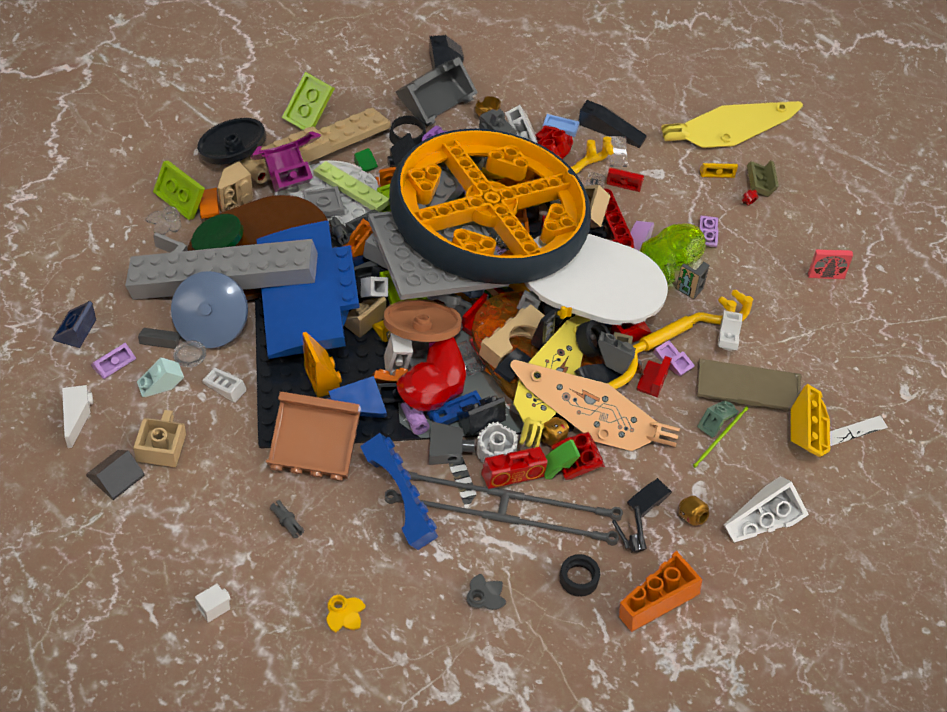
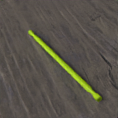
[693,406,749,468]

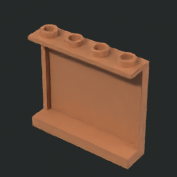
[266,392,361,481]

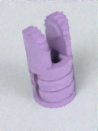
[401,402,430,435]

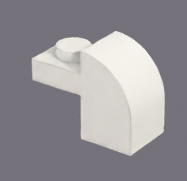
[717,310,742,351]

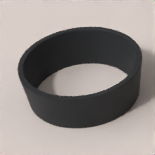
[389,115,426,146]

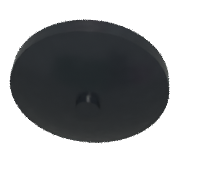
[197,118,267,165]

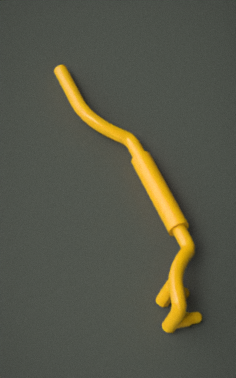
[481,136,614,180]

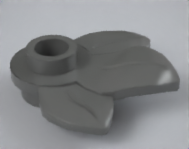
[466,574,506,610]

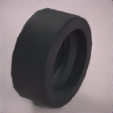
[576,320,610,358]
[559,554,600,596]

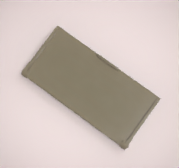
[697,359,802,411]

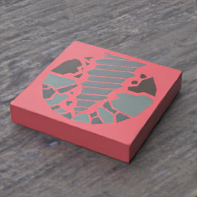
[808,249,853,279]

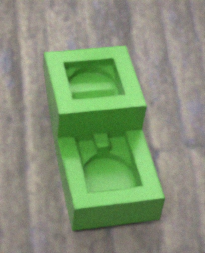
[544,440,580,479]

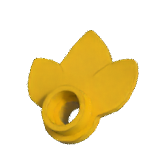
[327,595,366,633]

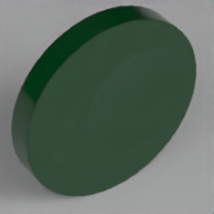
[191,214,244,250]

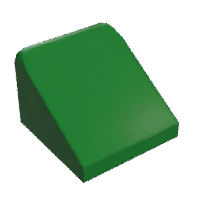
[354,148,378,172]

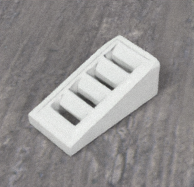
[202,368,246,402]

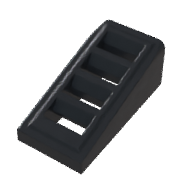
[531,310,556,350]

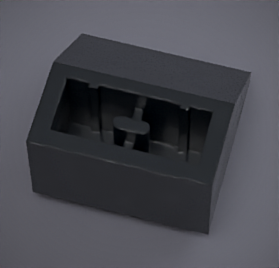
[457,395,506,435]

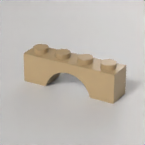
[479,304,545,369]

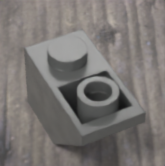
[598,331,636,375]

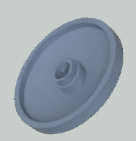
[171,271,248,348]

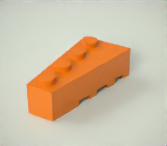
[619,550,702,632]

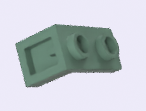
[697,401,739,438]

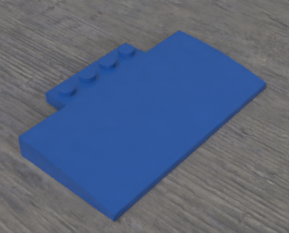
[257,221,360,359]

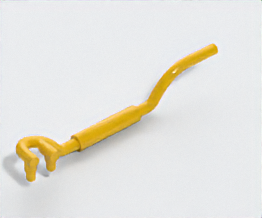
[607,289,753,390]

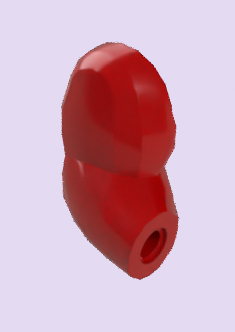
[396,337,466,411]

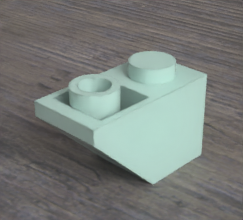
[137,357,184,397]

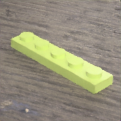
[313,161,390,212]

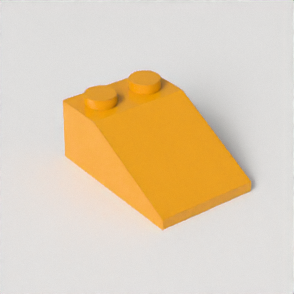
[303,332,342,398]

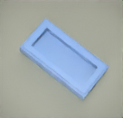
[543,114,579,137]

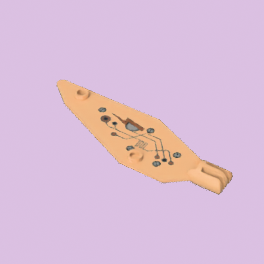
[510,360,680,451]

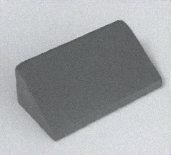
[138,328,181,349]

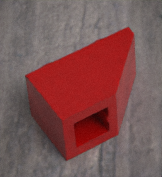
[610,321,652,343]

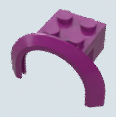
[250,131,321,192]

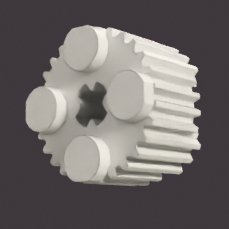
[477,422,518,463]

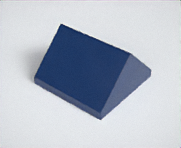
[52,301,96,348]

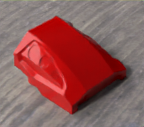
[535,125,573,159]
[551,432,605,480]

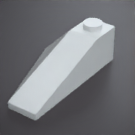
[724,476,809,542]

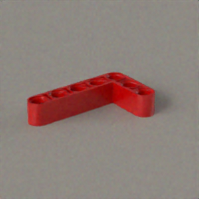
[603,188,635,249]

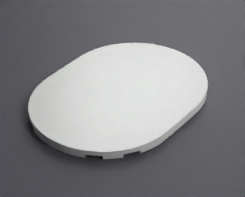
[525,234,668,325]

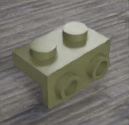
[747,161,779,197]

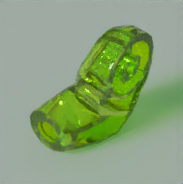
[640,223,706,285]

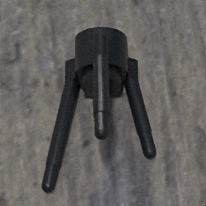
[612,505,647,553]

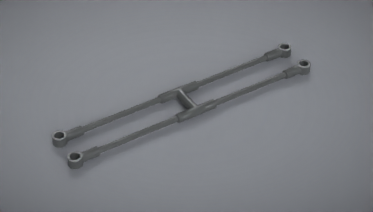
[385,471,623,546]

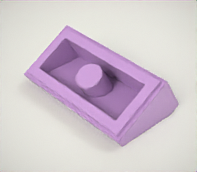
[91,343,136,379]

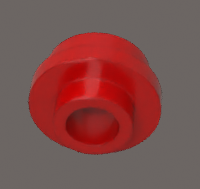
[742,190,759,205]

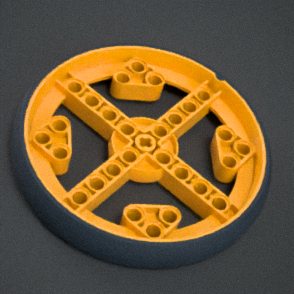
[389,129,591,284]

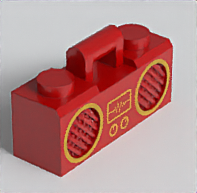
[481,447,548,489]

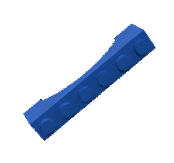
[360,433,438,550]

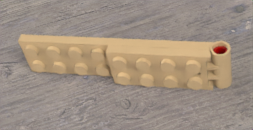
[240,108,391,184]

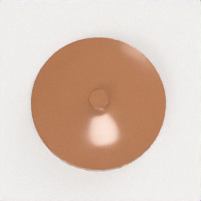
[383,299,462,342]

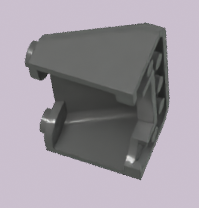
[395,57,478,127]

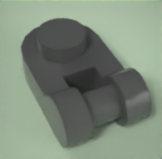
[427,293,461,308]

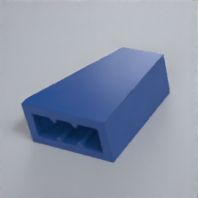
[327,376,387,418]

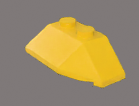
[791,384,830,458]

